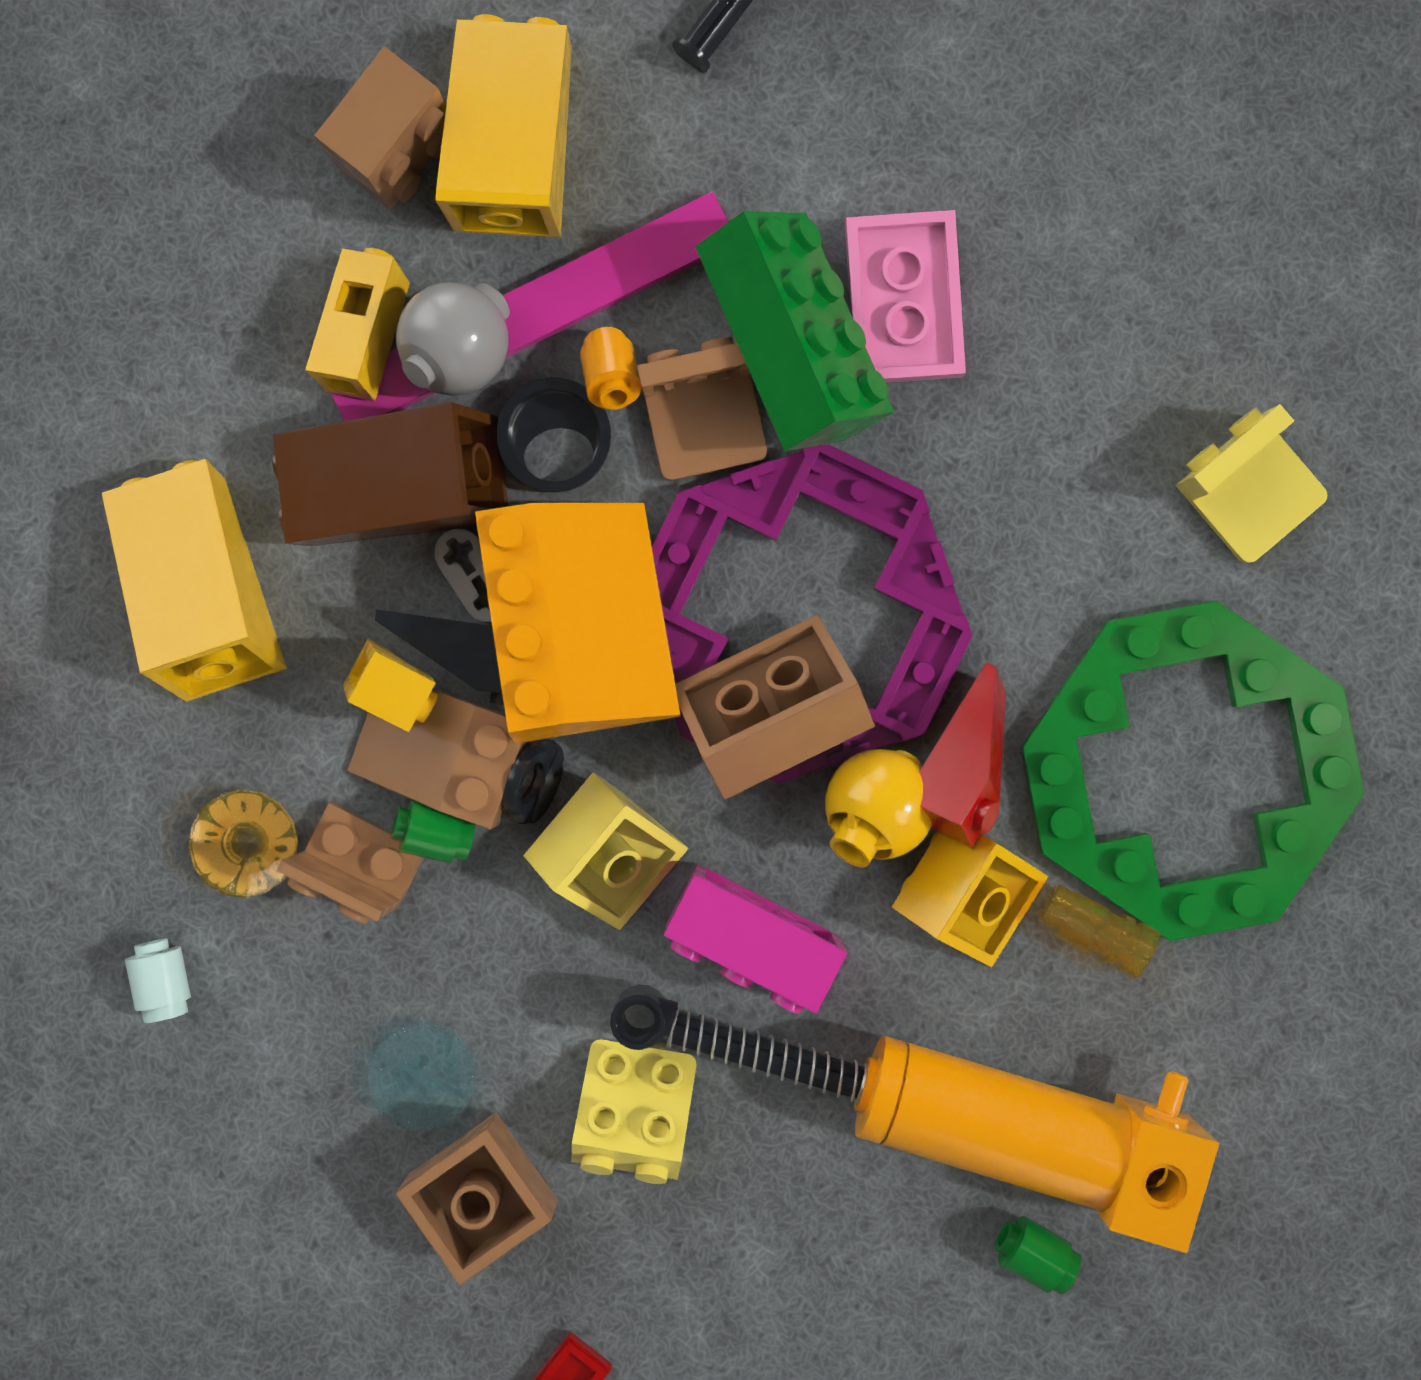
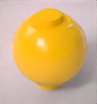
[825,749,932,868]

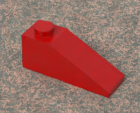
[919,663,1006,848]

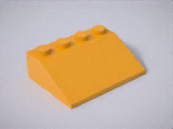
[475,503,680,744]

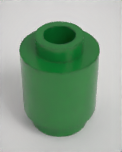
[391,799,476,863]
[995,1216,1081,1294]

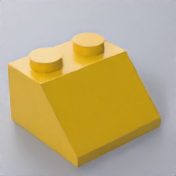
[892,831,1049,967]

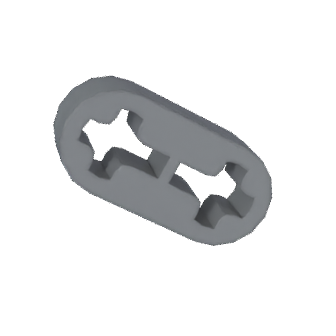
[434,529,492,623]

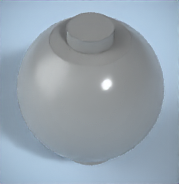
[396,282,510,396]

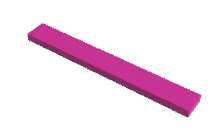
[331,191,728,421]

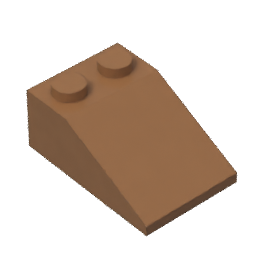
[347,688,527,829]

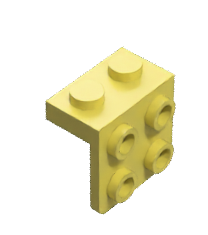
[1175,404,1328,563]
[571,1039,697,1184]

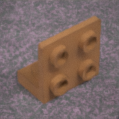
[276,802,424,923]

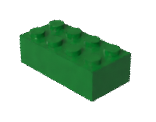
[695,211,894,452]

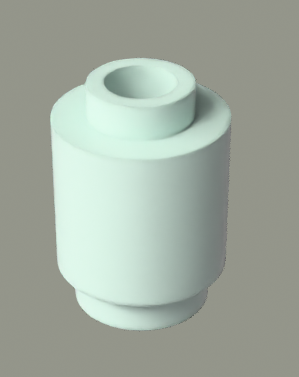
[125,938,191,1023]

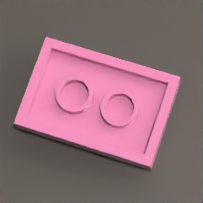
[845,210,966,383]

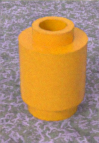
[580,327,642,410]

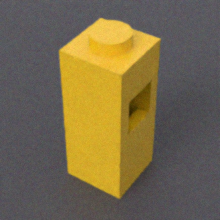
[305,248,410,401]

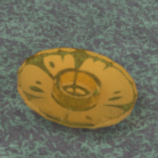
[188,789,298,898]

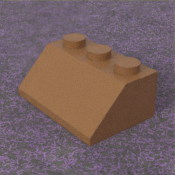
[675,614,875,800]

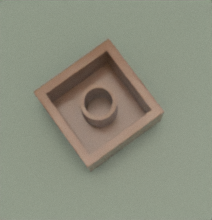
[314,46,446,211]
[396,1112,558,1285]

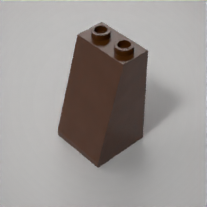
[272,402,508,546]

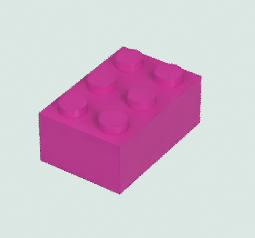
[664,863,848,1014]

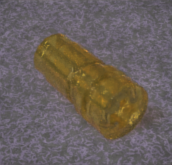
[1038,883,1160,979]

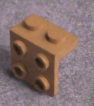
[637,337,767,481]

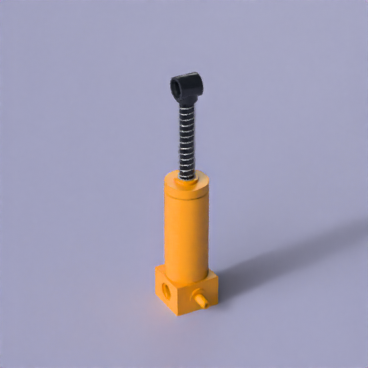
[610,984,1220,1253]

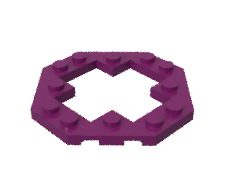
[652,444,973,784]

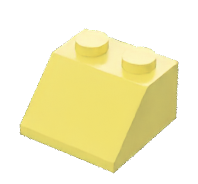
[523,772,689,930]

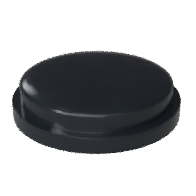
[497,377,611,493]

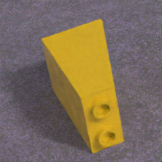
[435,14,572,237]
[102,459,287,702]

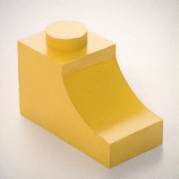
[343,638,438,732]

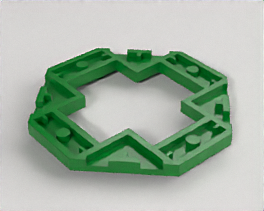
[1020,601,1365,941]

